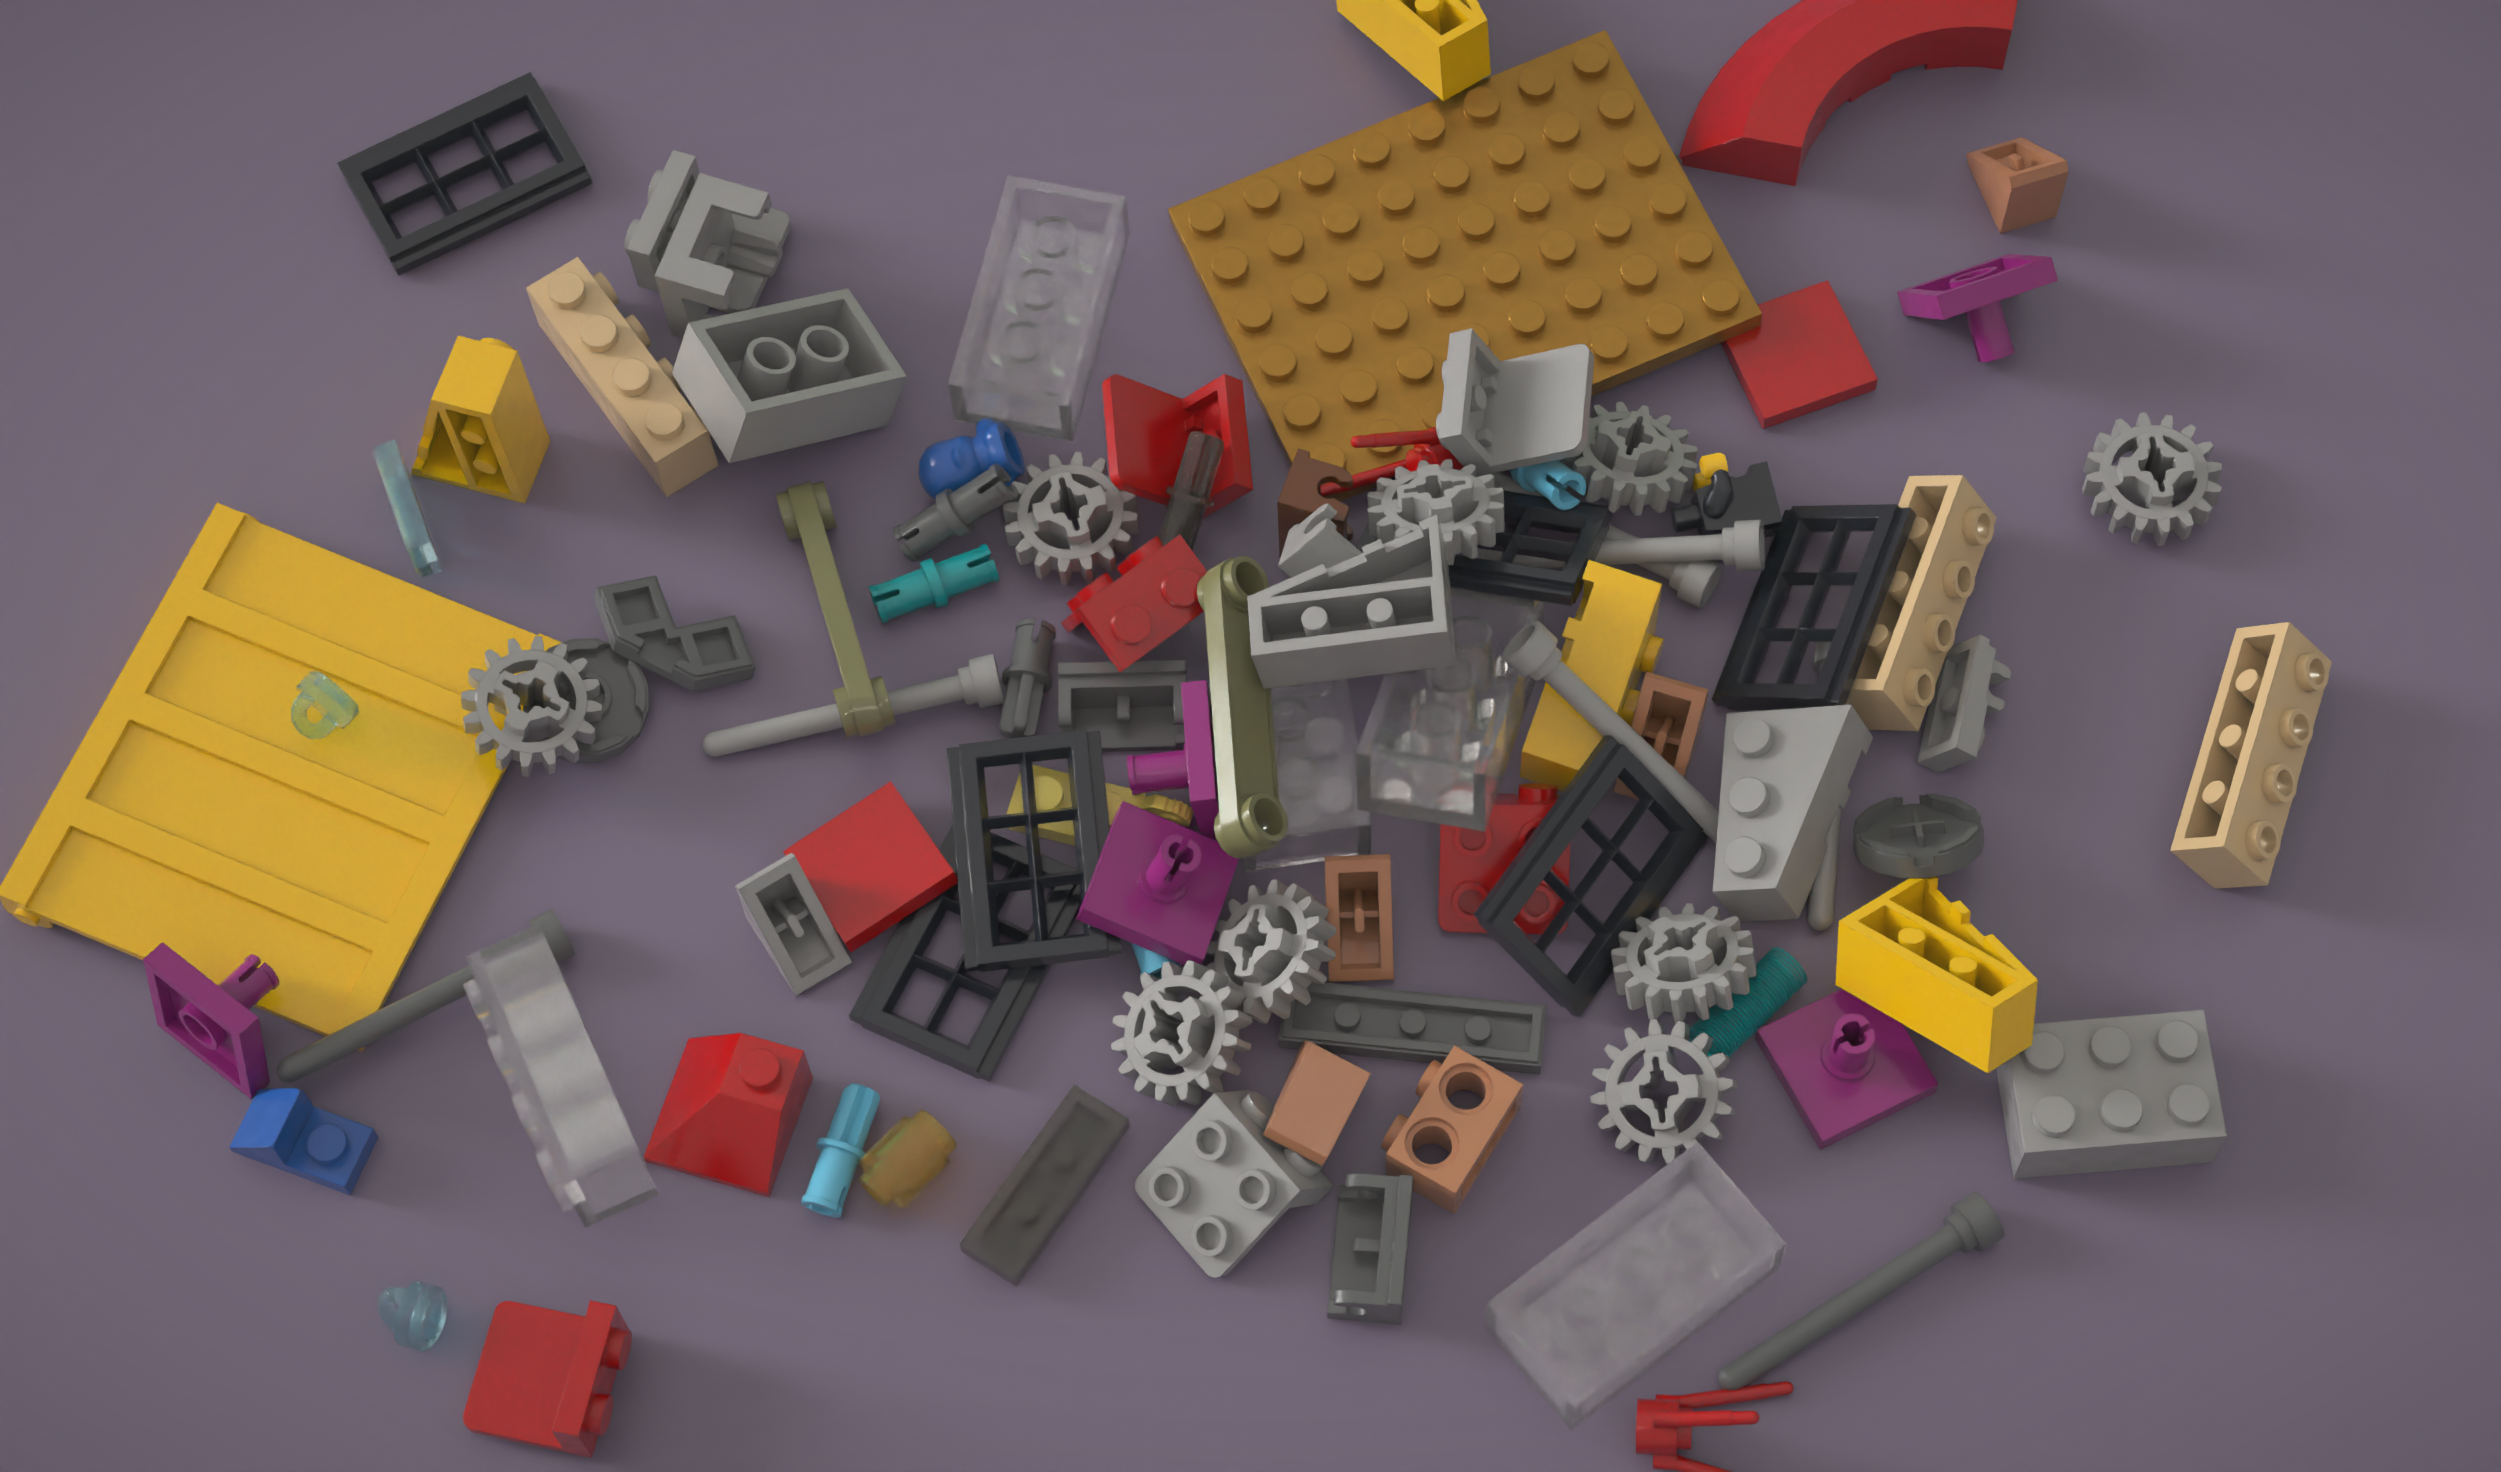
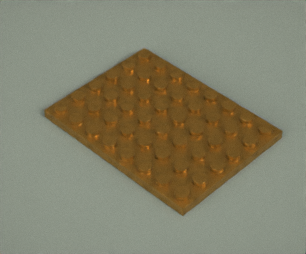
[1168,30,1762,501]

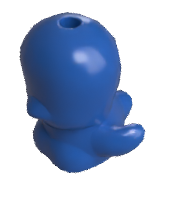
[918,417,1025,503]

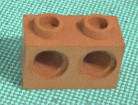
[1381,1045,1523,1215]

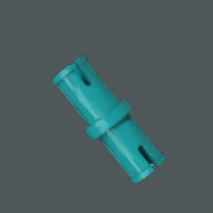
[868,543,1000,624]

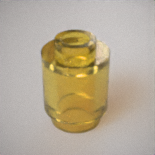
[858,1109,957,1208]

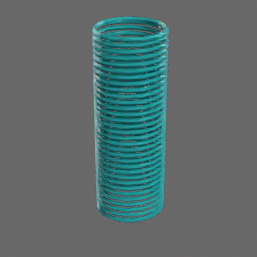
[1688,947,1808,1057]

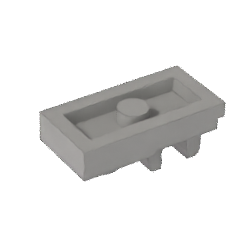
[1917,634,2011,773]

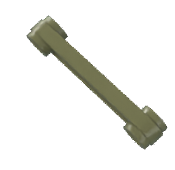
[775,481,896,738]
[1197,556,1288,859]

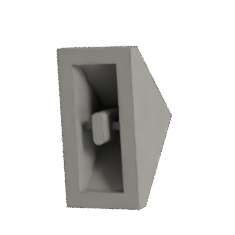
[735,853,852,996]

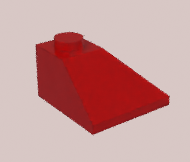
[643,1033,813,1197]

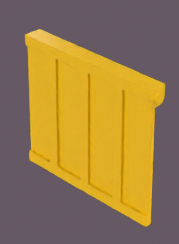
[0,502,561,1052]

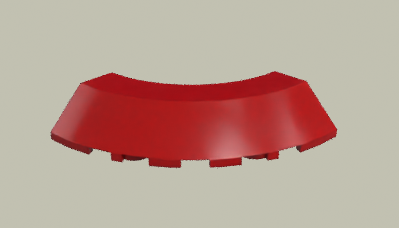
[1678,0,2018,186]

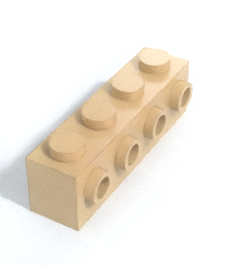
[526,257,719,497]
[1846,475,1997,731]
[2170,622,2332,889]

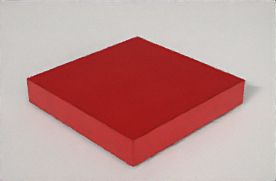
[1720,280,1878,429]
[783,781,958,953]

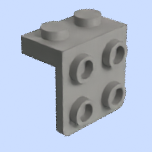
[624,150,791,313]
[1436,328,1594,477]
[1135,1090,1334,1278]

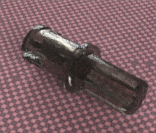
[1158,431,1224,552]

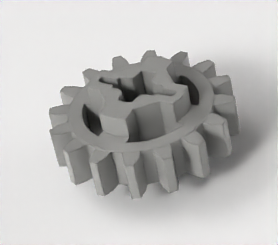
[1561,402,1698,516]
[2082,412,2222,546]
[1003,452,1139,585]
[1367,459,1505,565]
[461,636,602,777]
[1206,880,1337,1024]
[1611,903,1757,1023]
[1111,960,1252,1106]
[1590,1019,1738,1165]

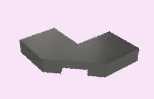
[594,575,755,691]

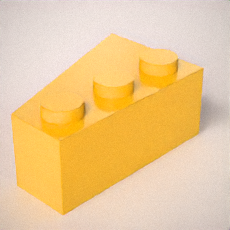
[1336,0,1491,101]
[411,336,550,504]
[1520,560,1664,792]
[1835,876,2038,1073]

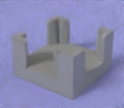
[654,173,783,338]

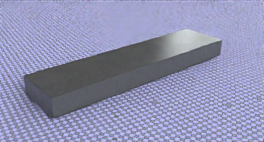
[1278,982,1547,1074]

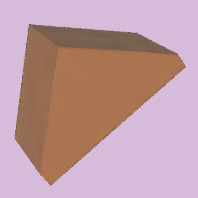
[1966,137,2069,234]
[1614,672,1709,799]
[1324,854,1394,982]
[1263,1040,1371,1166]

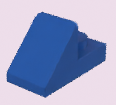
[229,1088,379,1195]

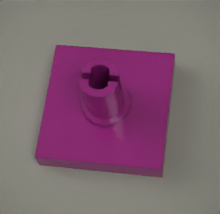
[1897,254,2058,362]
[1127,680,1219,841]
[1076,801,1239,965]
[143,942,280,1100]
[1755,989,1938,1150]

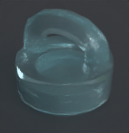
[291,670,359,739]
[377,1281,447,1352]

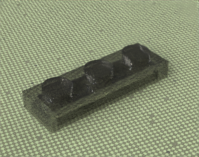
[960,1085,1130,1287]

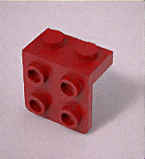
[1102,374,1253,519]
[1061,534,1207,673]
[1438,782,1571,934]
[463,1300,632,1458]

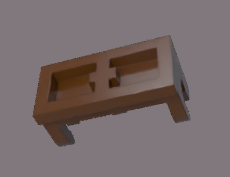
[1277,448,1353,558]

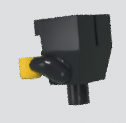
[1671,453,1782,538]

